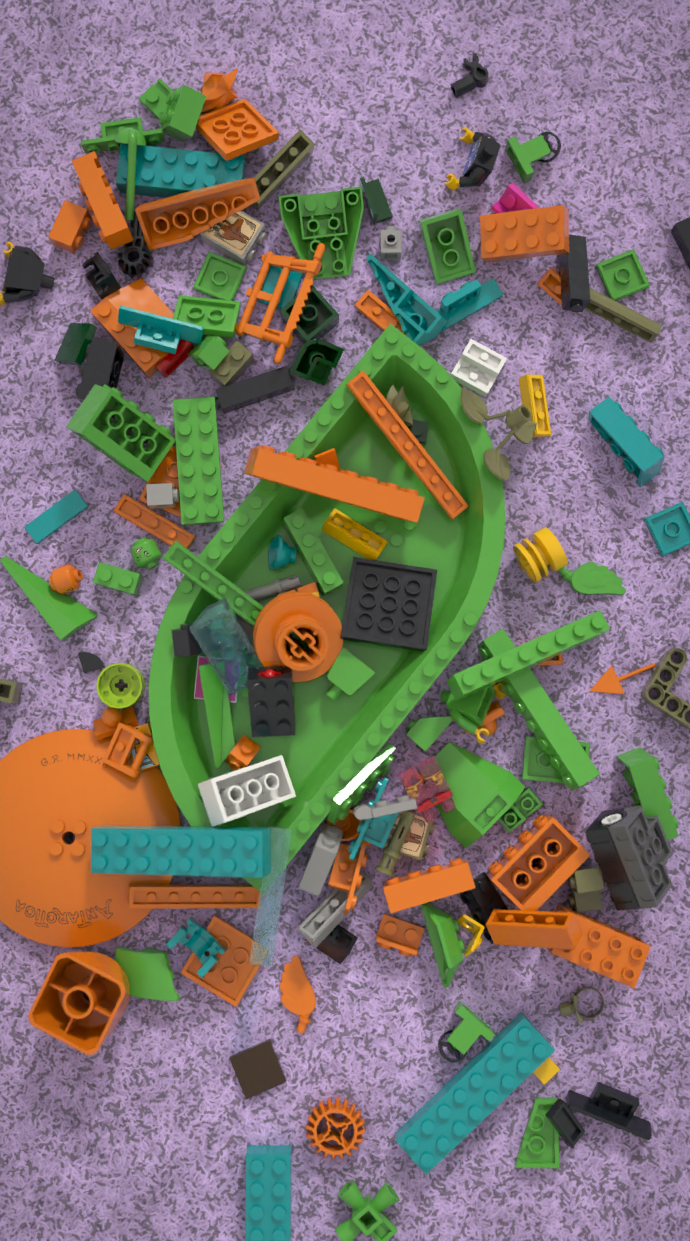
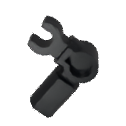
[450,53,489,98]

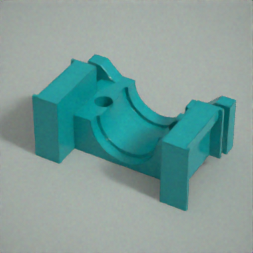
[165,916,226,978]

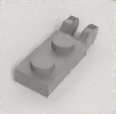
[353,795,417,820]

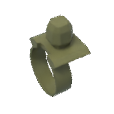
[558,986,604,1023]

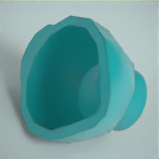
[268,535,296,570]

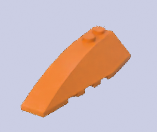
[135,177,260,250]

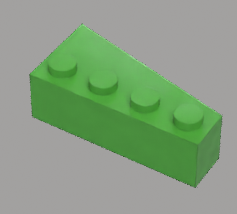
[616,747,679,841]

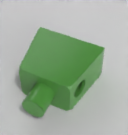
[325,647,376,701]

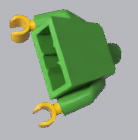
[440,683,506,744]

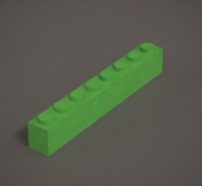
[447,610,610,701]
[477,629,600,791]

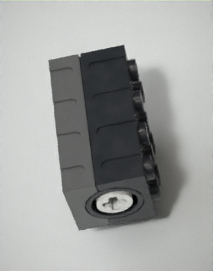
[585,806,673,911]

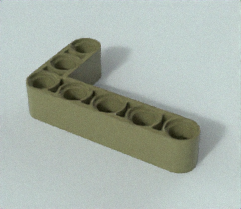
[641,648,690,730]

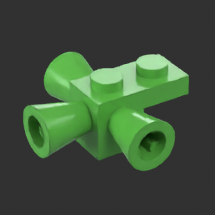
[335,1179,400,1241]

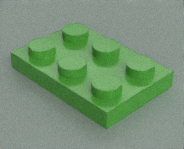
[173,295,241,338]
[521,736,590,786]

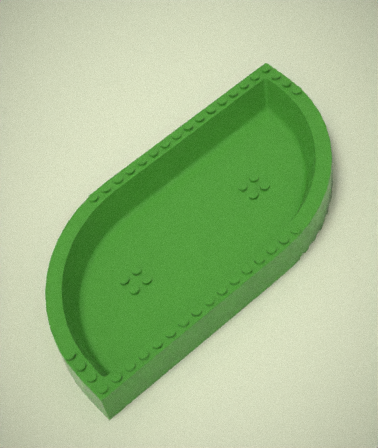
[149,323,506,895]

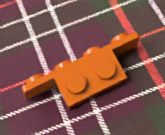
[327,840,371,914]

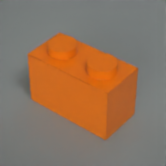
[48,200,92,253]

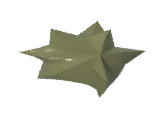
[386,385,413,426]

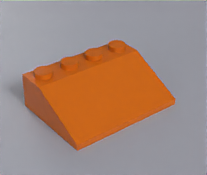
[90,278,182,379]

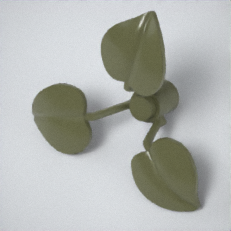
[461,386,537,482]

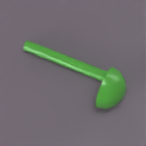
[115,127,146,220]

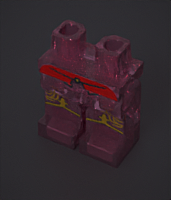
[397,755,456,823]

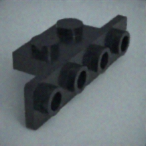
[459,872,508,944]
[567,1082,652,1140]

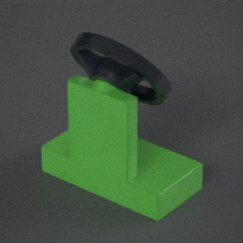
[505,132,561,183]
[438,1001,495,1063]

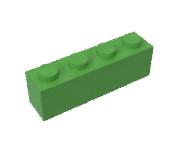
[282,508,344,596]

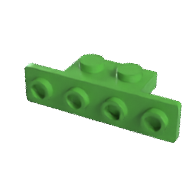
[81,117,166,154]

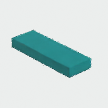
[24,490,88,544]

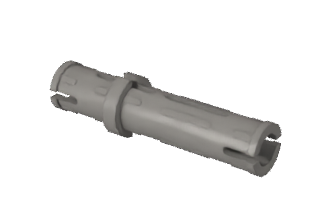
[245,574,301,601]

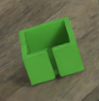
[159,84,207,142]

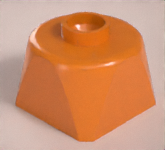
[28,952,130,1055]

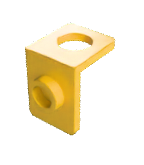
[457,914,485,957]

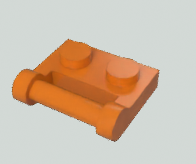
[102,722,154,778]

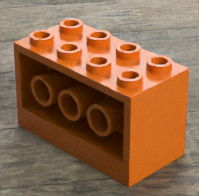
[487,814,591,911]
[547,903,651,989]

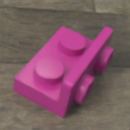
[491,183,540,213]

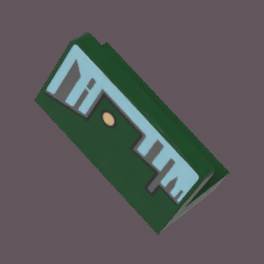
[359,177,392,225]

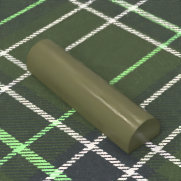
[585,288,662,343]

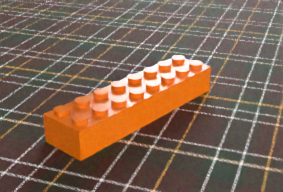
[244,445,425,523]

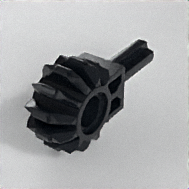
[118,211,153,279]

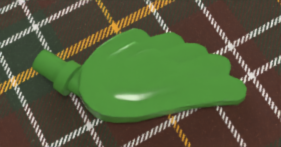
[557,562,626,595]

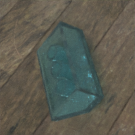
[189,597,264,695]

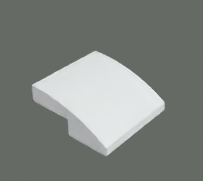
[451,339,507,397]

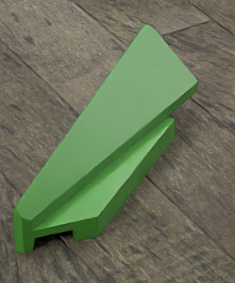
[199,661,236,768]

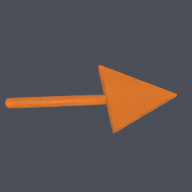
[590,663,656,694]

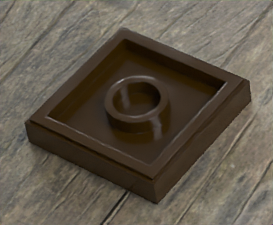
[229,1039,287,1099]

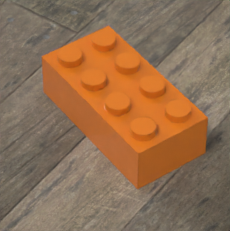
[480,205,569,262]

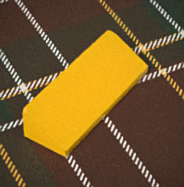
[518,374,552,438]
[322,508,388,560]

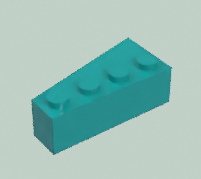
[588,397,664,487]

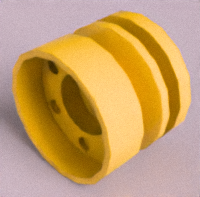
[513,527,568,583]

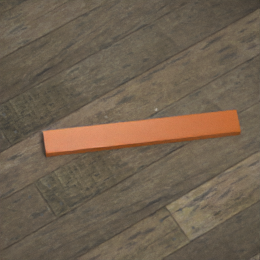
[346,371,468,520]

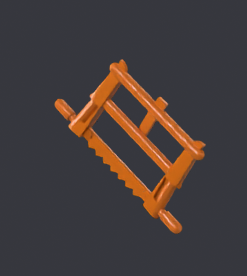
[236,243,325,364]

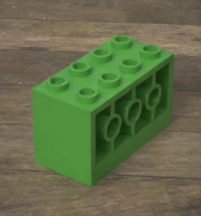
[66,384,176,482]

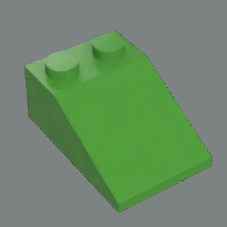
[418,208,476,284]

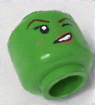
[130,537,162,570]

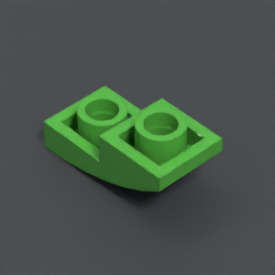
[498,787,543,833]

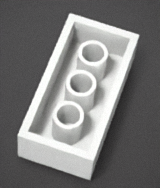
[198,755,296,827]

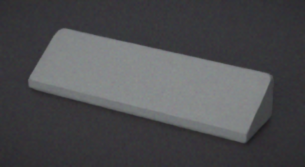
[297,871,373,948]

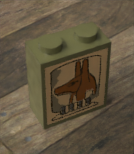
[371,810,435,860]

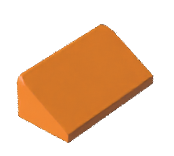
[537,267,562,306]

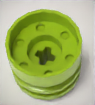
[96,663,146,709]

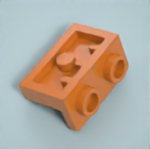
[375,913,425,957]

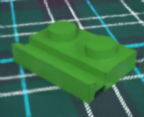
[139,78,173,119]

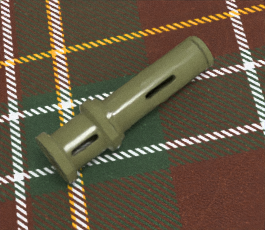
[375,811,415,877]

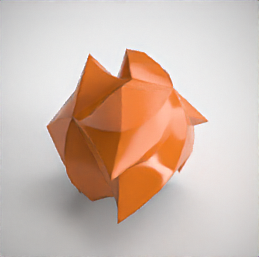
[200,67,238,114]

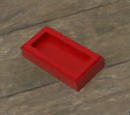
[156,340,193,378]

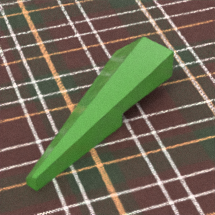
[0,556,98,641]

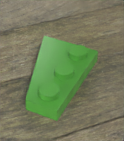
[514,1097,560,1168]

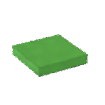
[595,249,650,301]
[193,251,247,301]

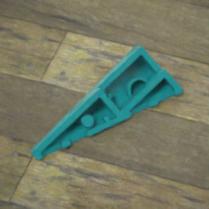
[366,253,448,346]

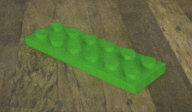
[173,396,225,526]

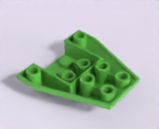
[279,187,364,280]
[419,742,525,848]

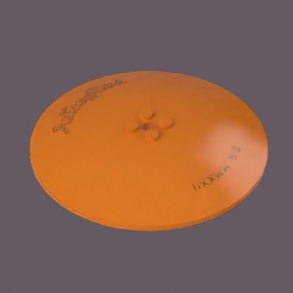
[0,729,181,947]

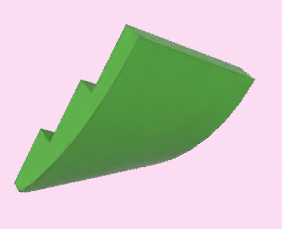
[115,947,180,1001]

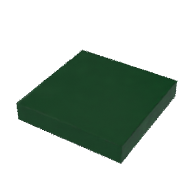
[55,323,97,366]

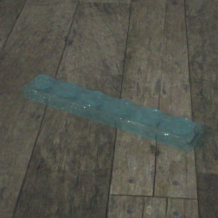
[250,826,293,967]

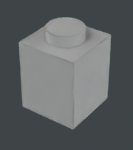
[146,483,179,509]

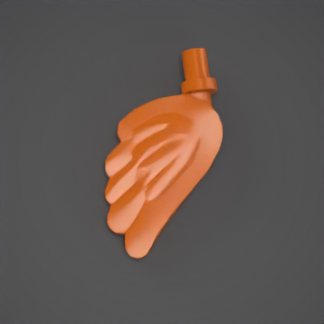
[279,956,316,1034]

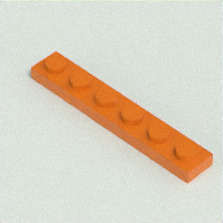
[129,884,261,909]

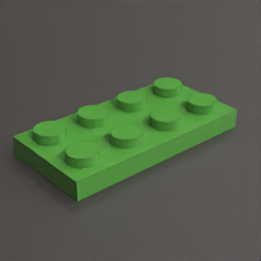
[327,743,396,825]

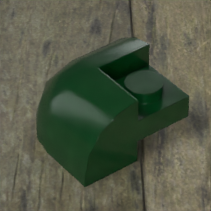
[288,339,344,386]

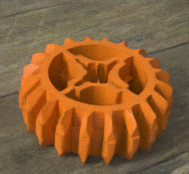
[306,1097,365,1161]

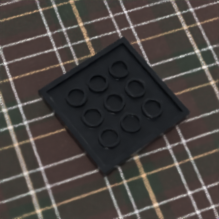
[340,557,437,652]

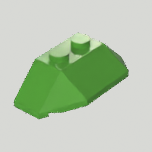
[421,902,465,988]

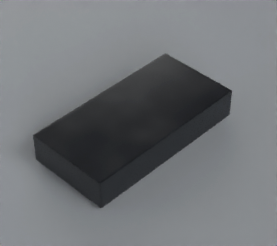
[545,1098,585,1148]

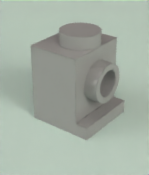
[380,226,402,260]

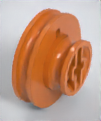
[253,592,343,682]

